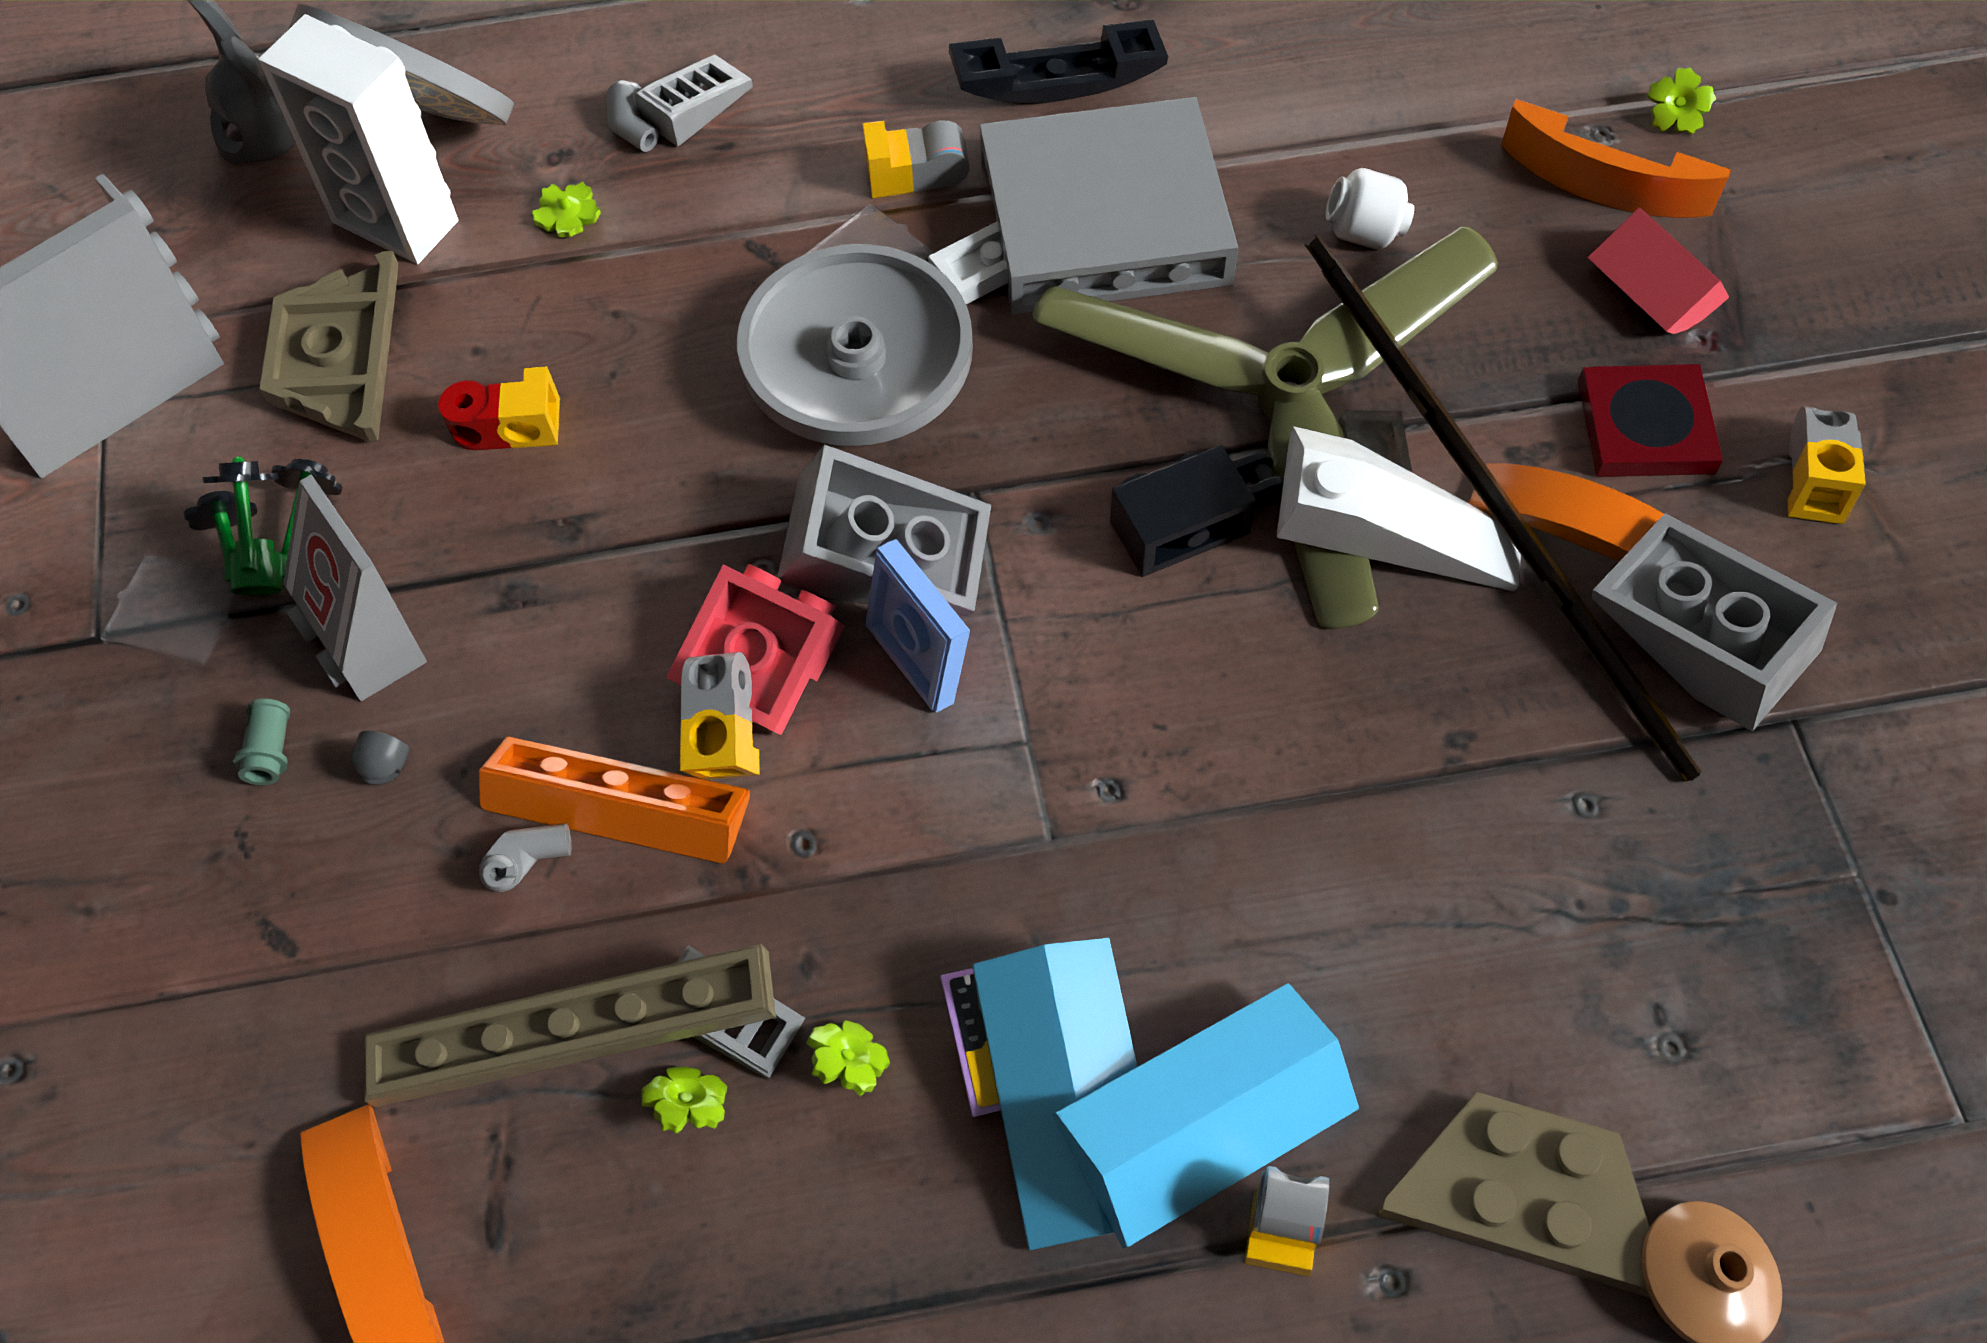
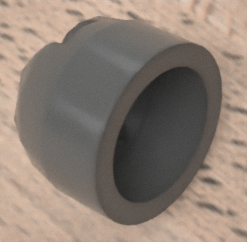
[352,731,410,784]

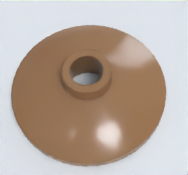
[1641,1201,1782,1343]

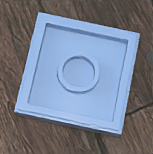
[865,539,970,713]

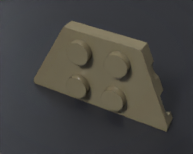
[259,250,399,442]
[1378,1092,1650,1298]

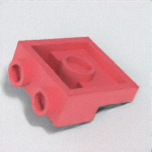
[666,564,845,735]

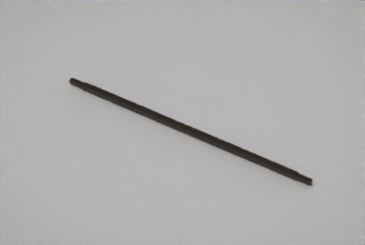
[1305,234,1702,782]

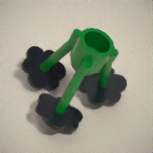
[183,456,343,596]

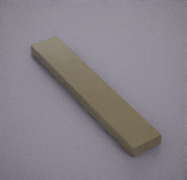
[364,944,776,1108]

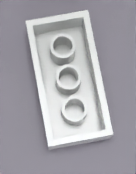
[258,14,459,265]

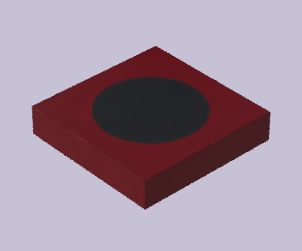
[1578,364,1723,477]

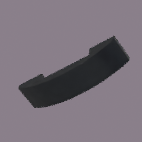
[949,19,1168,103]

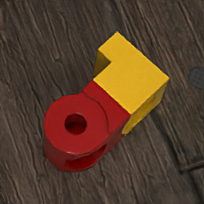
[438,366,560,450]

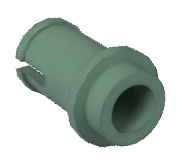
[233,698,290,785]

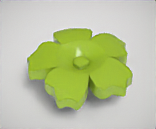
[1646,68,1716,135]
[532,182,601,238]
[806,1020,890,1096]
[641,1066,727,1134]

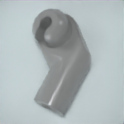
[606,80,659,152]
[479,823,572,892]

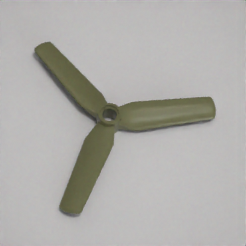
[1033,226,1498,629]

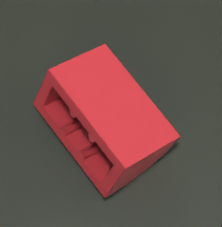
[1587,207,1729,334]

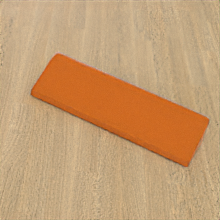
[479,736,750,863]

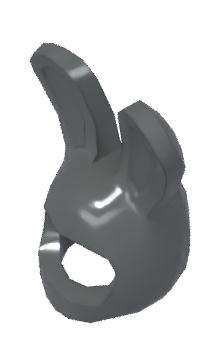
[187,0,296,164]

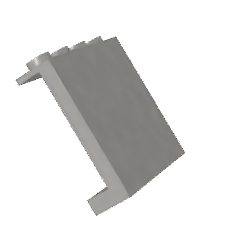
[980,97,1238,314]
[0,174,224,479]

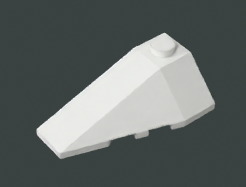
[1277,426,1521,591]

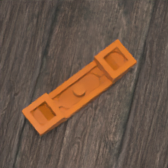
[1501,99,1731,218]
[1468,463,1664,562]
[300,1104,445,1343]

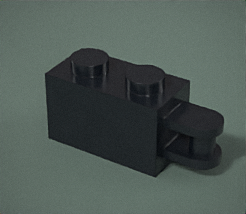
[1110,445,1284,577]

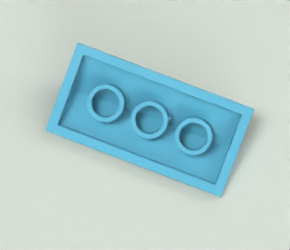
[972,938,1137,1251]
[1052,983,1359,1249]

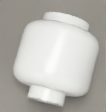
[1326,168,1414,250]

